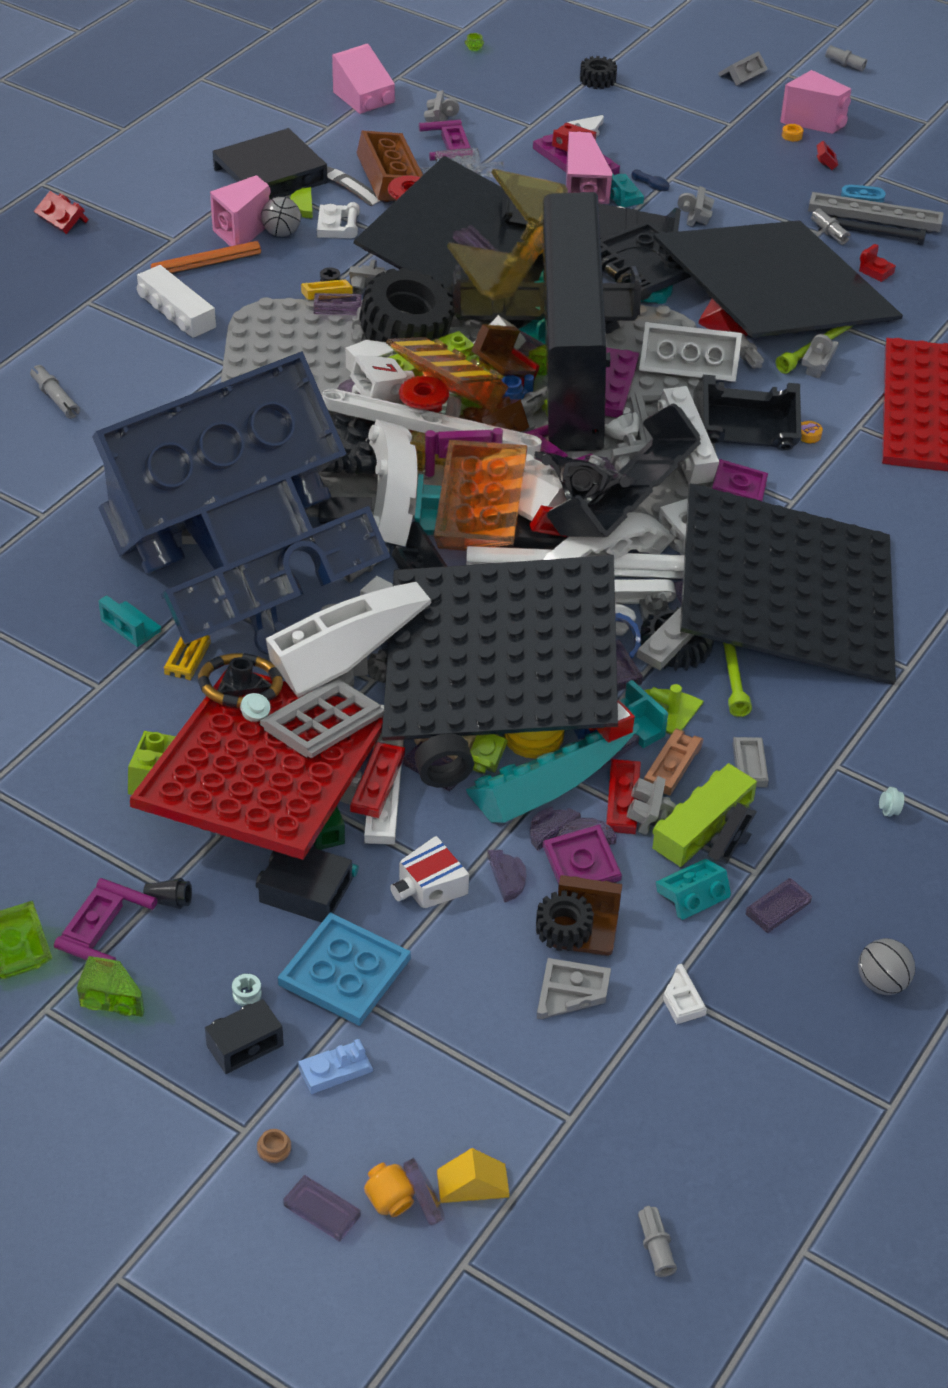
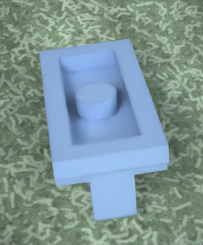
[298,1039,373,1094]

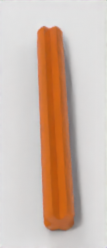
[150,241,261,273]

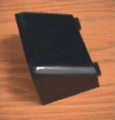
[693,374,802,450]

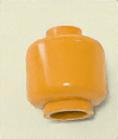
[364,1162,416,1217]

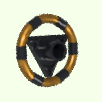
[198,653,283,708]

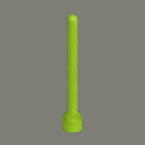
[775,326,853,374]
[723,642,752,717]

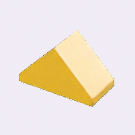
[437,1148,509,1203]

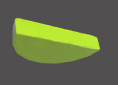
[290,187,313,218]

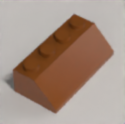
[356,130,423,202]

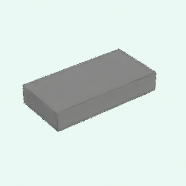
[732,737,769,787]

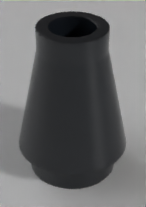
[143,878,192,909]

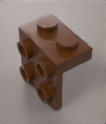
[472,324,536,377]
[459,396,530,432]
[552,875,623,956]

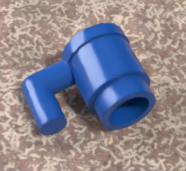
[499,374,534,399]

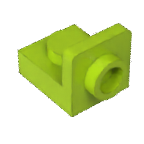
[470,734,508,774]

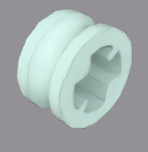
[232,974,262,1006]

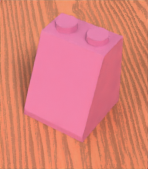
[332,44,395,114]
[780,70,851,134]
[566,132,612,204]
[210,175,270,246]

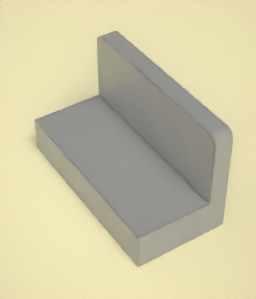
[718,51,768,86]

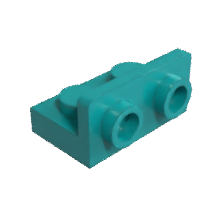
[610,173,644,208]
[655,858,731,920]

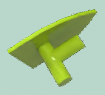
[644,684,704,735]

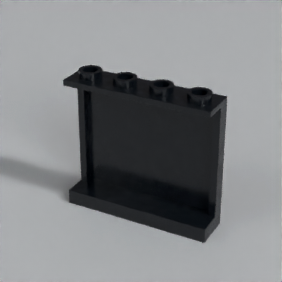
[213,128,328,200]

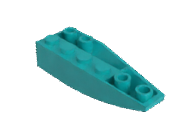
[466,723,640,823]

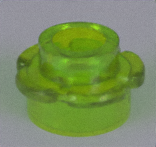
[465,33,484,51]

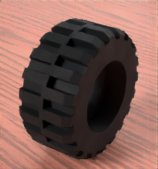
[359,268,455,352]

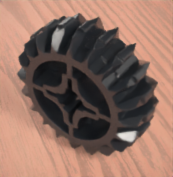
[640,606,714,672]

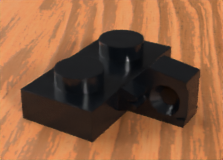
[708,803,757,863]

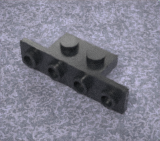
[391,521,447,570]

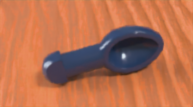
[631,169,670,191]

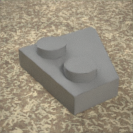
[537,958,611,1019]

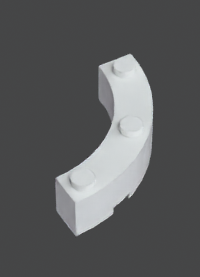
[368,419,417,546]
[543,512,675,560]

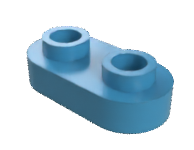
[841,185,886,203]

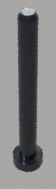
[835,218,927,245]

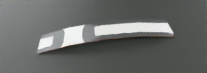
[327,166,381,206]

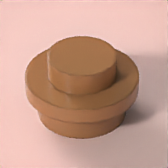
[257,1129,291,1163]

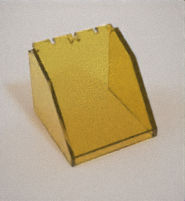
[447,169,568,301]

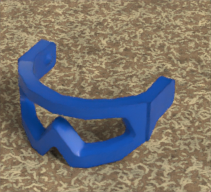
[616,613,641,660]

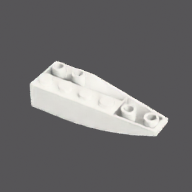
[266,582,431,697]

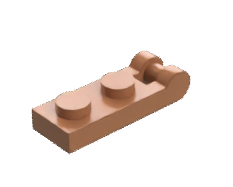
[644,728,703,796]

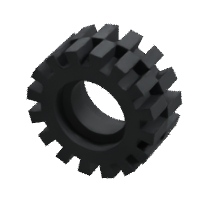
[580,56,617,89]
[536,891,594,951]

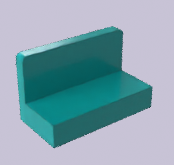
[98,595,161,647]

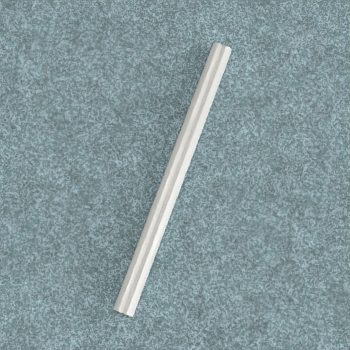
[466,546,684,579]

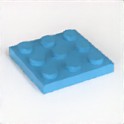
[278,912,411,1026]

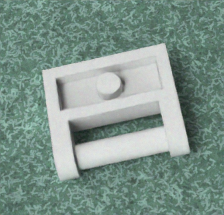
[317,202,360,238]

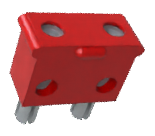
[552,122,600,152]

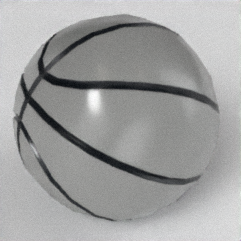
[261,197,301,237]
[858,938,915,995]

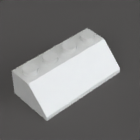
[639,322,742,382]
[469,446,566,521]

